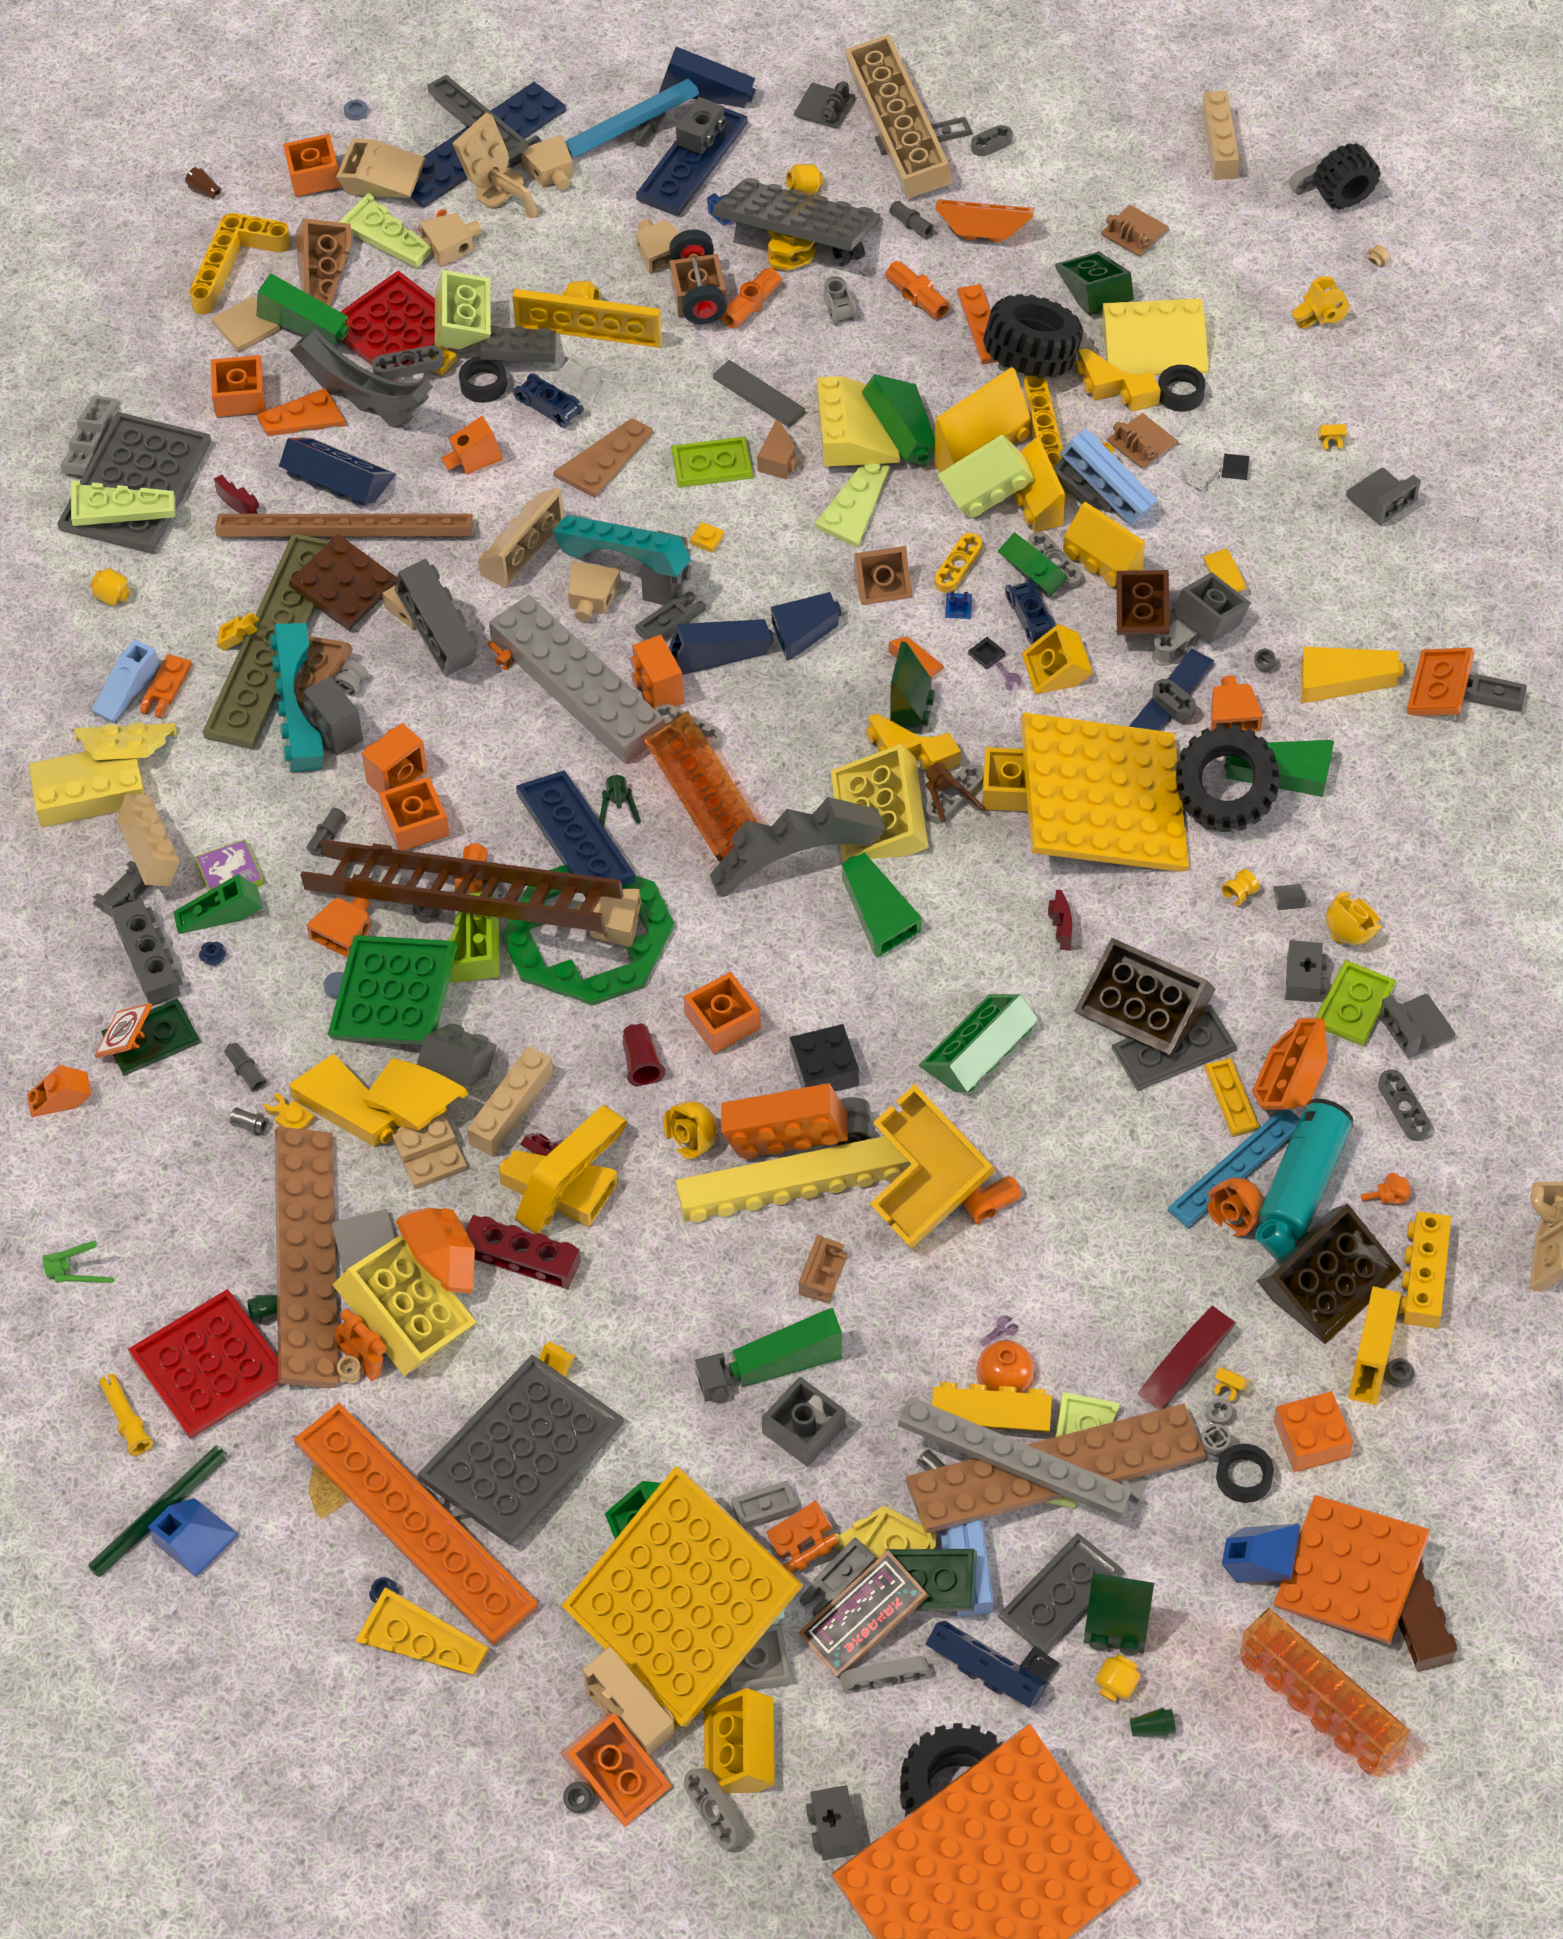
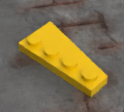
[355,1587,490,1675]

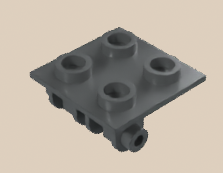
[793,81,856,128]

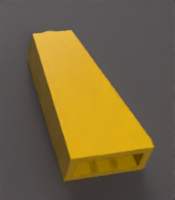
[1301,646,1404,703]
[289,1053,397,1147]
[498,1150,618,1227]
[1348,1286,1401,1405]

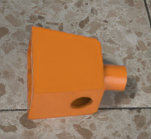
[441,416,504,474]
[1210,675,1263,731]
[307,897,371,958]

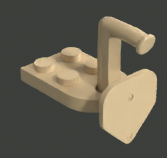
[452,112,540,218]
[1529,1182,1563,1292]

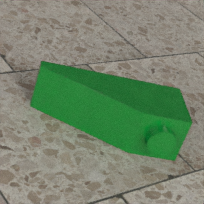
[997,532,1068,596]
[173,874,263,934]

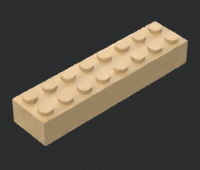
[845,34,953,199]

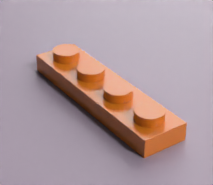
[957,284,998,365]

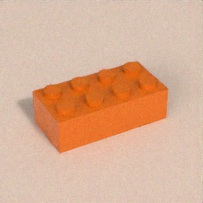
[721,1083,848,1159]

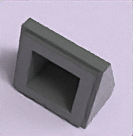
[1273,884,1306,910]

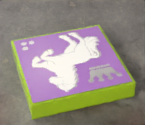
[195,839,264,891]

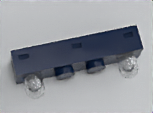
[925,1620,1049,1718]

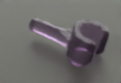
[996,662,1022,691]
[978,1315,1019,1347]

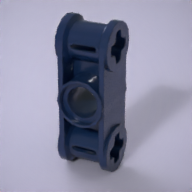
[513,373,584,428]
[1005,579,1056,645]

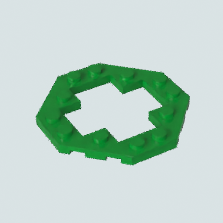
[501,865,675,1006]

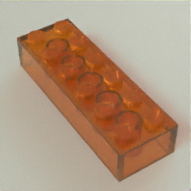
[643,710,760,862]
[1240,1607,1410,1778]

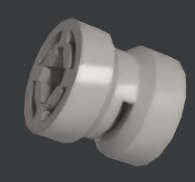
[334,660,368,697]
[1201,1424,1231,1462]

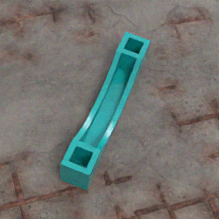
[552,515,691,577]
[269,623,324,772]

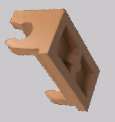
[798,1234,847,1304]

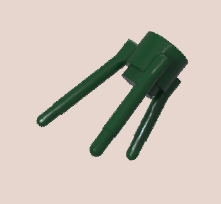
[599,775,641,827]

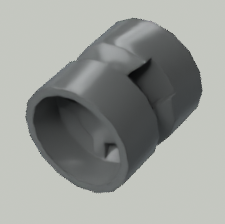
[836,1097,872,1146]

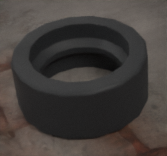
[459,356,507,403]
[1158,364,1206,412]
[1216,1443,1274,1503]

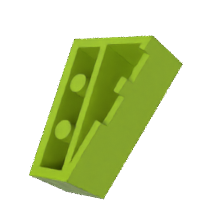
[448,892,500,983]

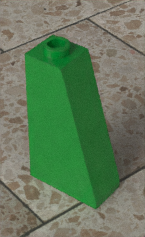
[256,273,349,346]
[862,374,935,466]
[1224,740,1334,797]
[842,852,922,958]
[729,1308,842,1387]

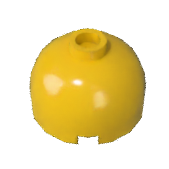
[1326,892,1382,945]
[663,1101,718,1159]

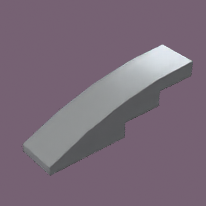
[61,395,118,476]

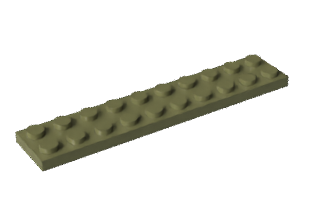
[203,533,330,749]

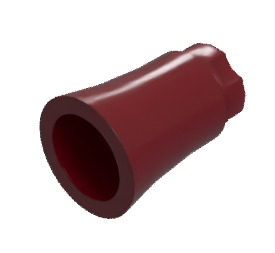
[622,1023,666,1087]

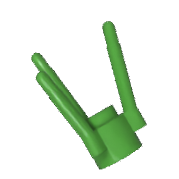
[43,1240,115,1283]

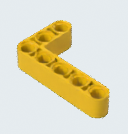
[189,213,291,315]
[1023,375,1114,468]
[514,1105,628,1234]

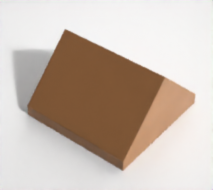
[854,546,912,605]

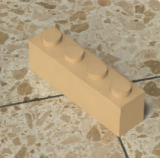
[1201,91,1240,180]
[117,794,180,887]
[467,1046,553,1157]

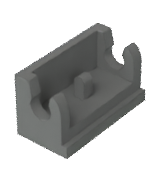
[93,861,151,918]

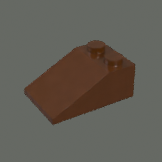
[1116,570,1170,635]

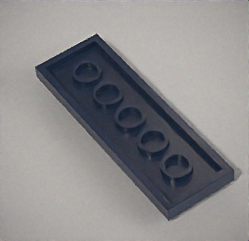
[636,108,748,216]
[516,770,635,898]

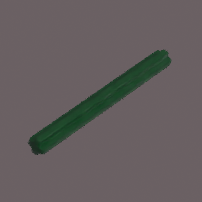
[88,1446,227,1577]

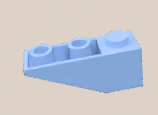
[92,639,160,723]

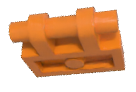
[335,1309,387,1381]
[766,1500,840,1574]

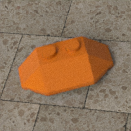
[935,199,1035,242]
[1252,1018,1328,1110]
[396,1208,475,1293]

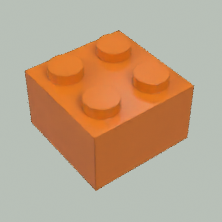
[283,133,342,197]
[211,355,266,417]
[630,635,684,709]
[362,723,428,793]
[378,776,450,850]
[683,972,761,1054]
[1273,1391,1353,1472]

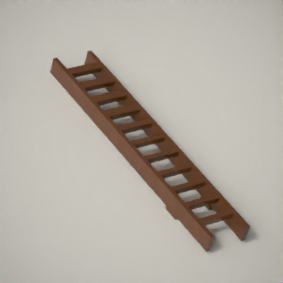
[300,839,624,932]

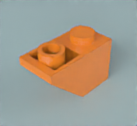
[27,1065,91,1117]

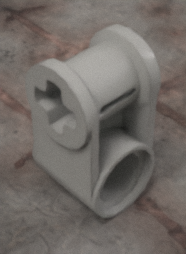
[824,276,858,325]
[1151,619,1200,666]

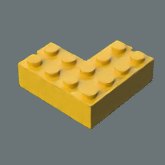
[869,1083,996,1249]

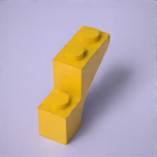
[1075,348,1161,412]
[865,714,961,770]

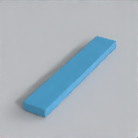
[565,79,699,158]
[1167,1109,1300,1229]

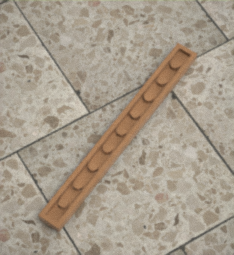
[215,514,473,538]

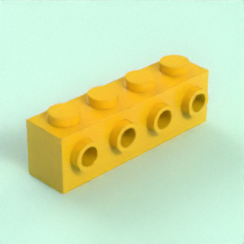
[1398,1211,1451,1329]
[932,1382,1052,1433]

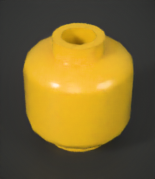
[786,164,823,195]
[562,280,600,300]
[90,568,131,606]
[1095,1654,1140,1703]

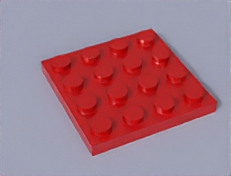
[339,270,435,381]
[128,1289,280,1439]

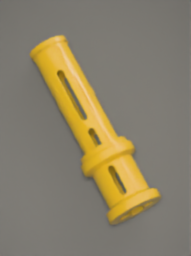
[99,1374,153,1456]

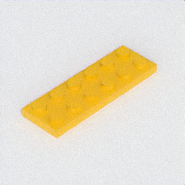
[512,289,662,348]

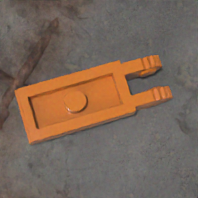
[140,654,192,718]

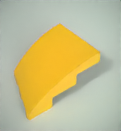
[363,1058,468,1131]

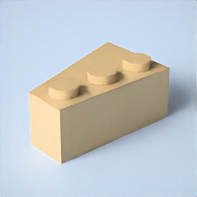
[582,1646,675,1756]

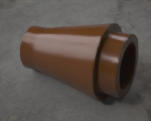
[185,167,222,200]

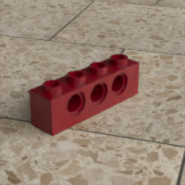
[465,1215,581,1290]

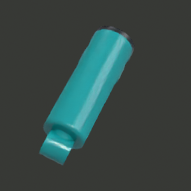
[1255,1098,1354,1259]

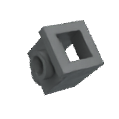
[695,1352,731,1403]

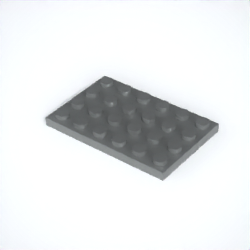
[712,178,880,251]
[57,412,211,553]
[418,1354,624,1545]

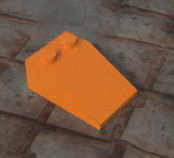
[560,1713,672,1827]

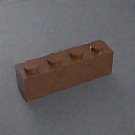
[1398,1558,1457,1672]

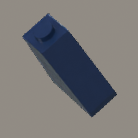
[771,592,842,661]

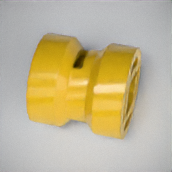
[1221,869,1260,906]

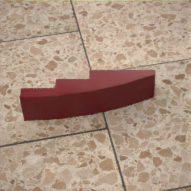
[1137,1305,1236,1410]

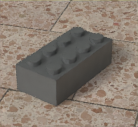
[394,559,478,677]

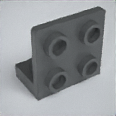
[1346,467,1421,525]
[1379,994,1456,1059]

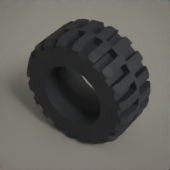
[983,294,1083,378]
[1176,724,1279,832]
[900,1723,1004,1817]

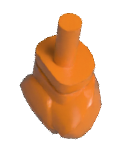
[1360,1173,1411,1204]

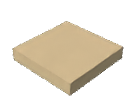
[211,296,280,353]

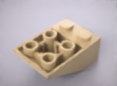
[336,139,426,198]

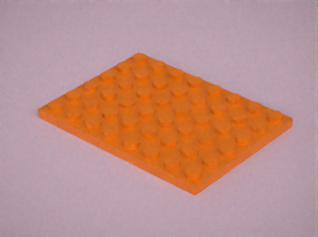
[830,1724,1140,1939]

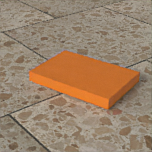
[1406,647,1475,716]

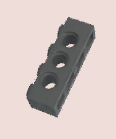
[111,898,183,1005]

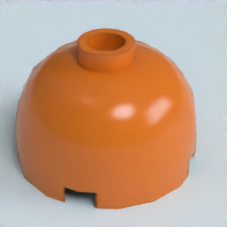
[1207,1177,1264,1237]
[976,1340,1035,1393]

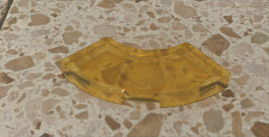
[309,1464,345,1520]

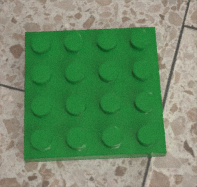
[328,935,458,1045]

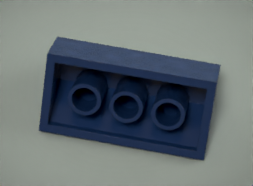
[279,437,396,506]

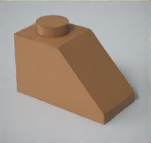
[757,420,798,479]

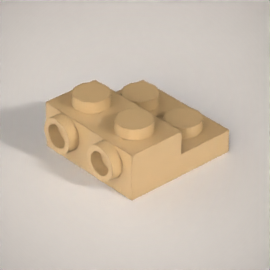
[392,1115,467,1190]

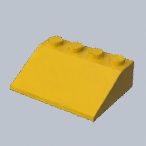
[934,367,1030,472]

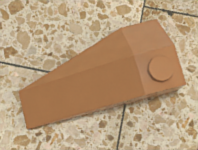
[296,218,351,306]

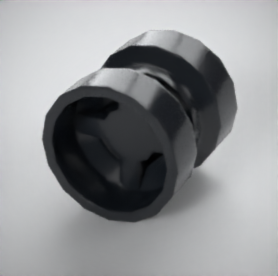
[832,241,865,267]

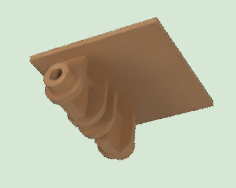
[1101,205,1169,256]
[1107,413,1178,469]

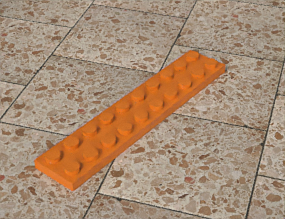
[294,1403,538,1646]

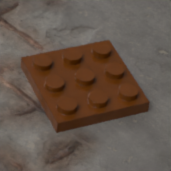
[288,534,397,630]

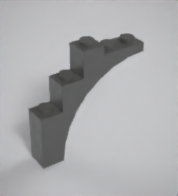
[289,329,433,427]
[710,797,886,897]

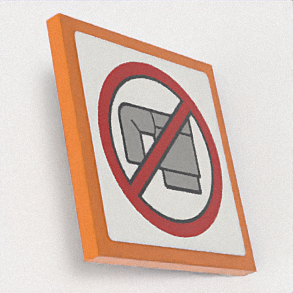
[94,1003,153,1058]

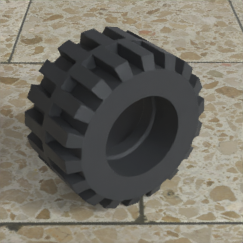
[1313,143,1381,209]

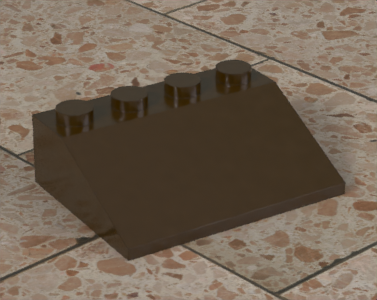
[1074,938,1216,1056]
[1256,1204,1402,1344]

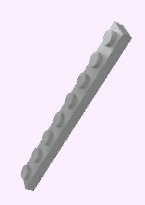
[897,1397,1132,1519]

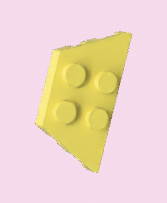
[74,723,177,760]
[834,1505,936,1559]

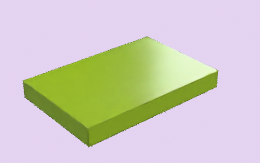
[671,436,753,488]
[1315,960,1396,1047]

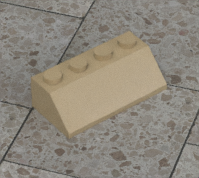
[478,487,564,588]

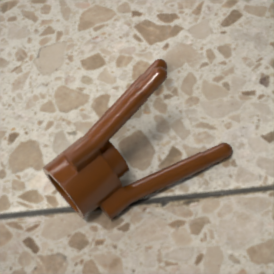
[925,762,985,822]

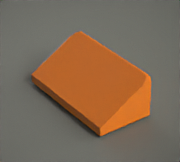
[889,636,944,677]

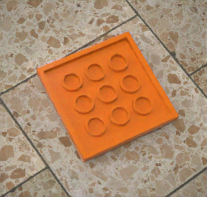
[1274,1495,1430,1644]

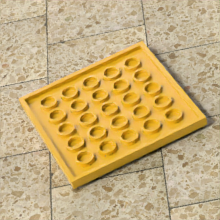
[1020,712,1189,872]
[561,1466,803,1728]

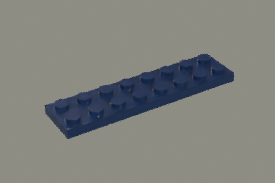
[410,81,566,208]

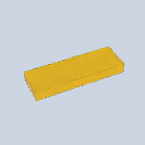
[1204,1058,1259,1137]

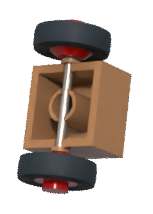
[669,229,727,325]

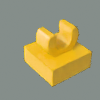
[1317,424,1347,450]
[539,1341,575,1377]
[1214,1367,1250,1401]

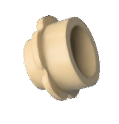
[1368,245,1391,267]
[337,1356,364,1384]

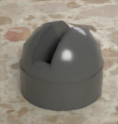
[1254,648,1276,672]

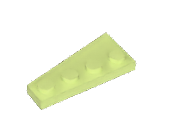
[339,192,432,268]
[815,464,890,548]
[71,480,175,526]
[1045,1392,1121,1508]

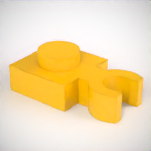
[217,612,259,651]
[264,1093,315,1129]

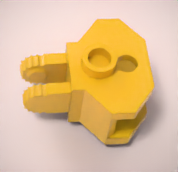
[768,230,816,271]
[1292,276,1350,329]

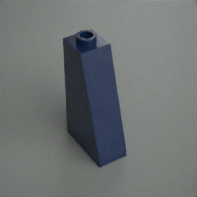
[659,46,756,108]
[669,619,773,675]

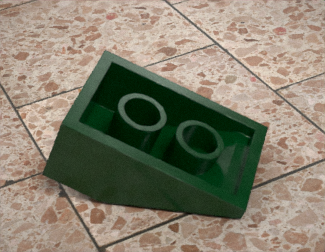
[1055,251,1134,314]
[890,641,936,735]
[1083,1573,1154,1656]

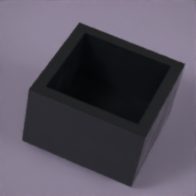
[790,1024,859,1092]

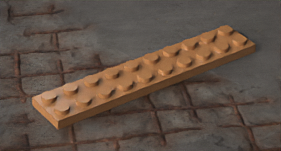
[275,1126,339,1388]
[905,1403,1206,1534]

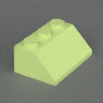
[435,270,491,349]
[938,434,1035,518]

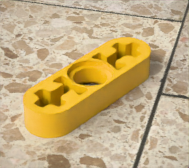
[935,533,982,593]

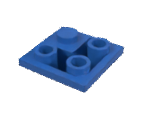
[148,1498,238,1577]
[1222,1524,1301,1583]

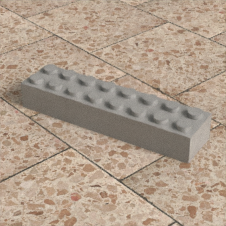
[489,595,666,764]

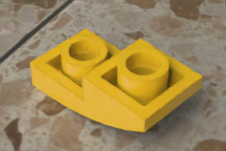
[1203,548,1246,592]

